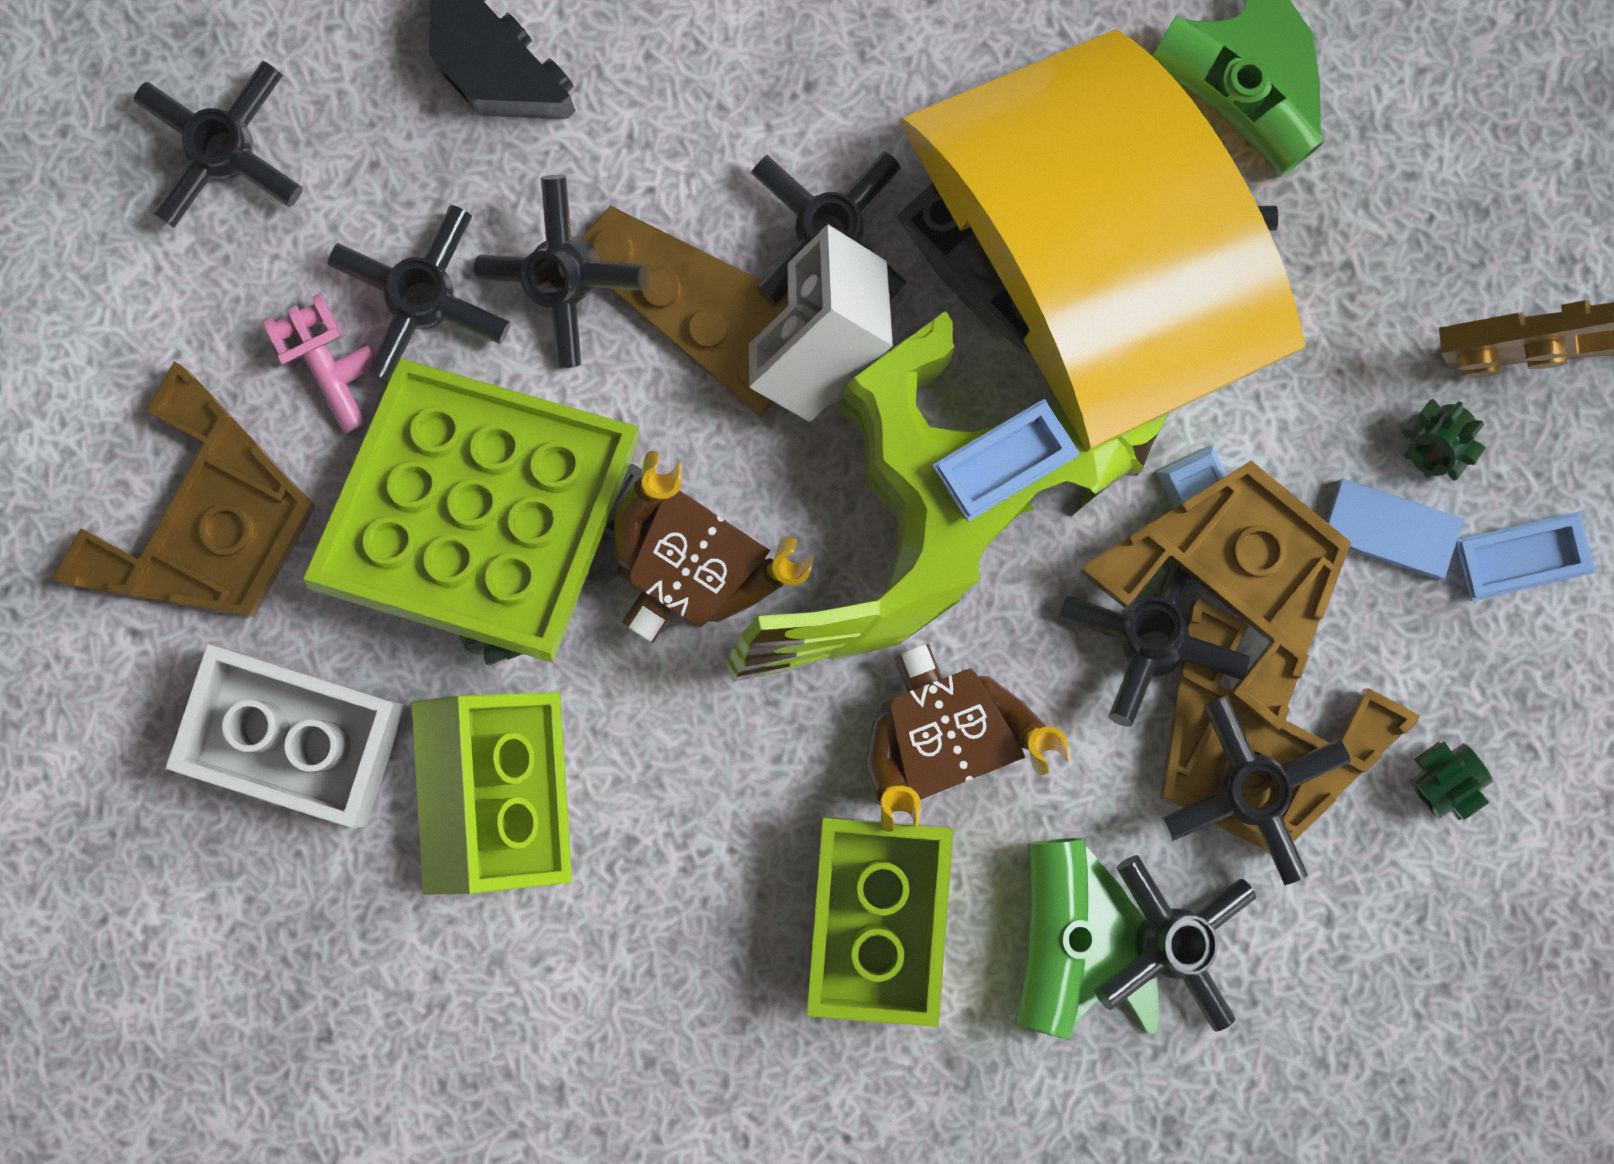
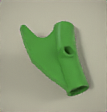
[1153,0,1325,177]
[1014,838,1159,1040]

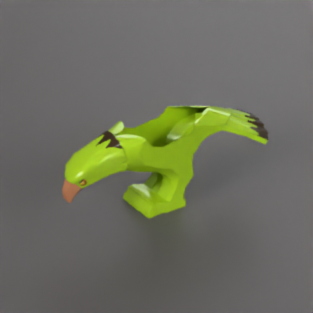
[725,311,1170,682]

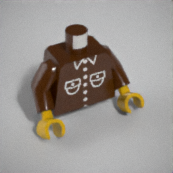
[613,451,814,643]
[865,644,1070,832]

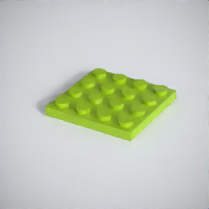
[303,358,640,663]

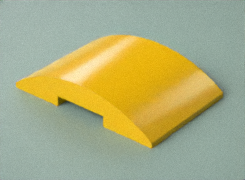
[900,29,1305,452]

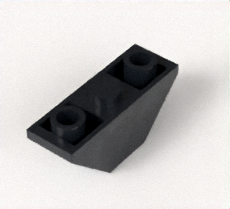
[429,0,576,119]
[897,182,1030,354]

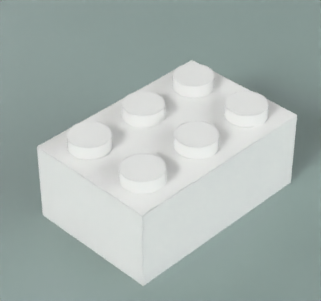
[165,644,406,828]

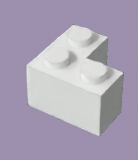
[749,224,893,422]

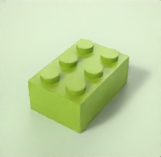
[807,816,954,1027]

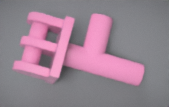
[263,293,374,434]

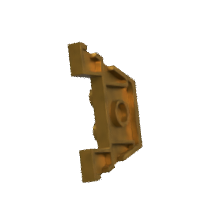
[1439,300,1614,378]
[52,362,316,617]
[1080,461,1351,731]
[1160,598,1420,854]

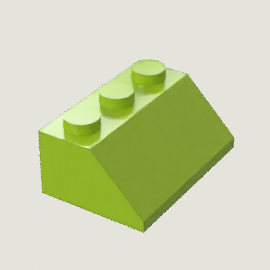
[412,692,572,895]

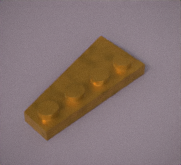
[581,205,788,417]

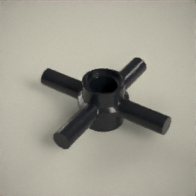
[134,60,303,228]
[751,151,907,304]
[474,175,651,368]
[328,205,510,383]
[1059,561,1251,727]
[1161,695,1351,885]
[1095,855,1256,1032]

